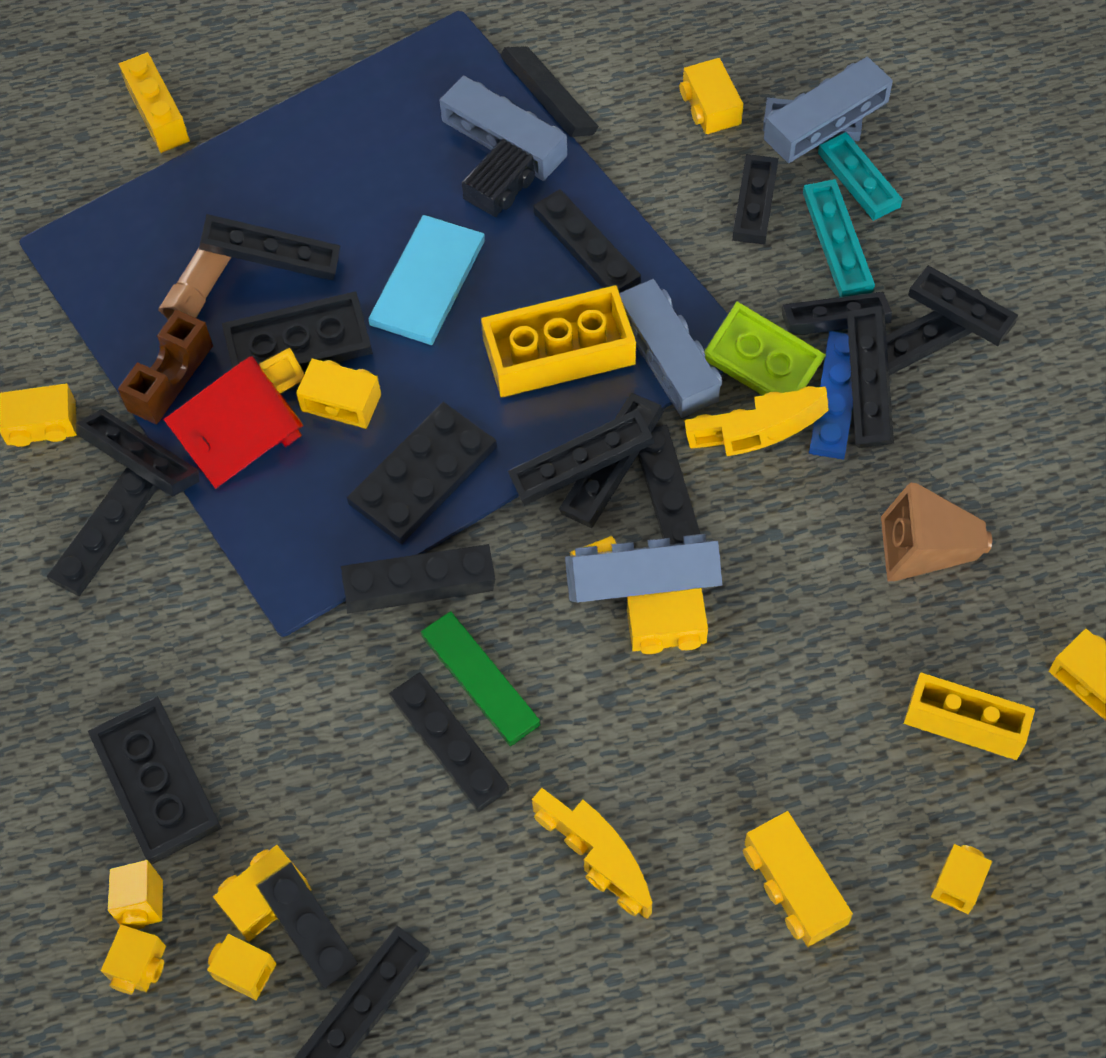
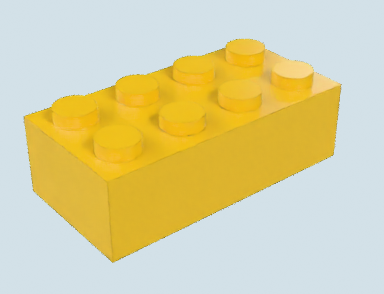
[481,285,636,398]

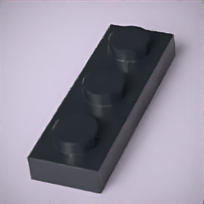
[732,154,779,245]
[908,265,1018,346]
[782,292,892,336]
[255,862,358,988]

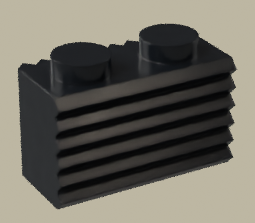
[462,139,535,217]

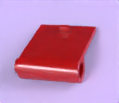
[163,356,304,489]

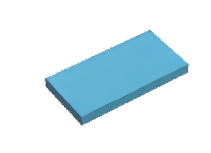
[368,215,485,345]

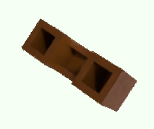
[118,310,213,425]

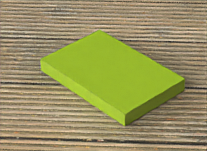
[704,301,826,396]

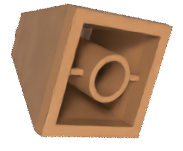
[881,483,992,581]

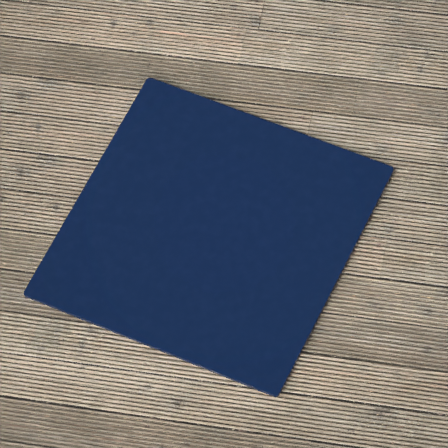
[19,11,728,637]

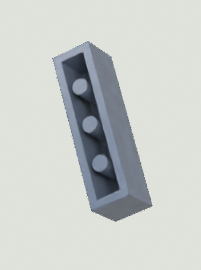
[764,56,893,164]
[439,75,567,181]
[619,279,722,418]
[565,534,723,602]

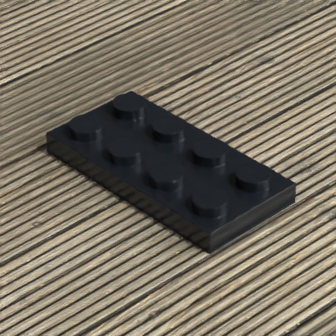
[222,291,373,371]
[347,402,497,545]
[88,696,222,865]

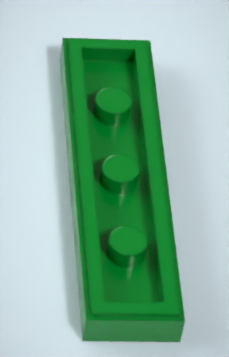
[421,611,541,747]

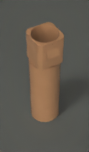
[159,248,231,320]

